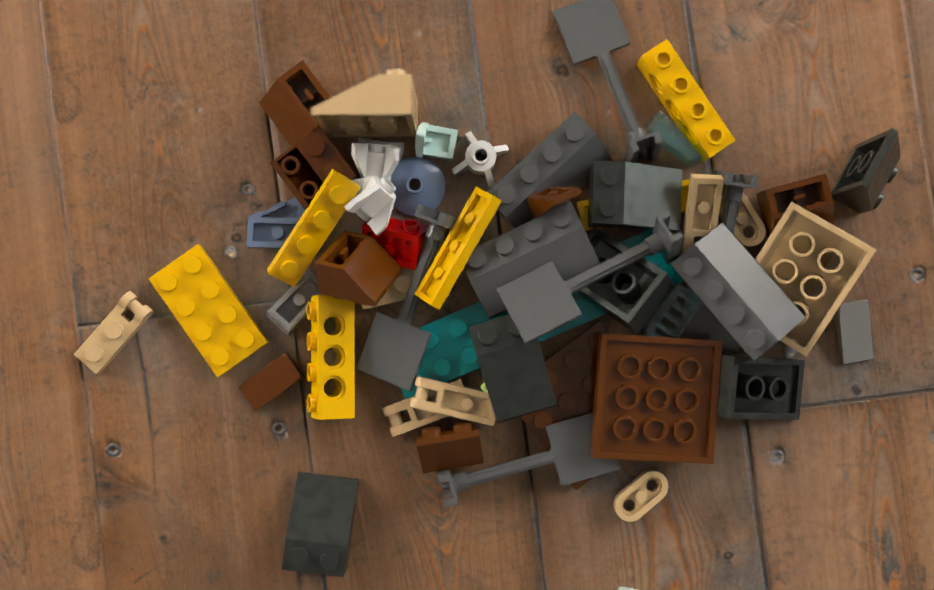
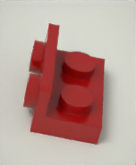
[362,216,428,270]

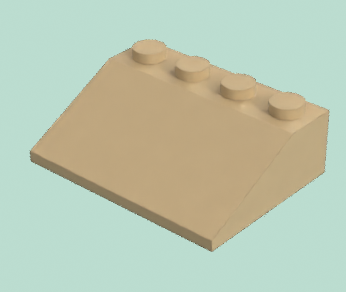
[311,69,418,138]
[755,201,877,357]

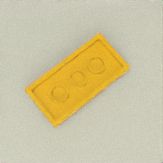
[149,244,269,378]

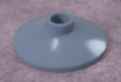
[391,156,445,216]

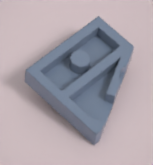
[246,197,305,249]

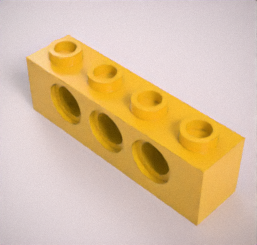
[636,39,736,163]
[307,295,355,420]

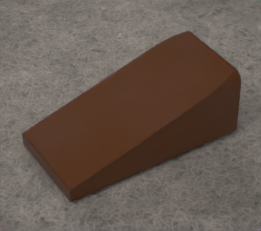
[526,186,582,219]
[239,352,305,412]

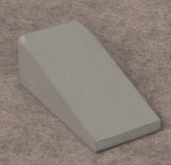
[266,269,322,336]
[833,299,873,364]

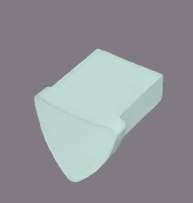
[415,122,458,161]

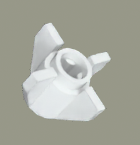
[452,131,509,189]
[351,137,404,181]
[345,176,396,235]

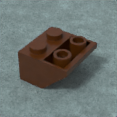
[259,60,331,147]
[270,126,359,210]
[756,174,834,238]
[315,230,402,307]
[416,420,484,473]

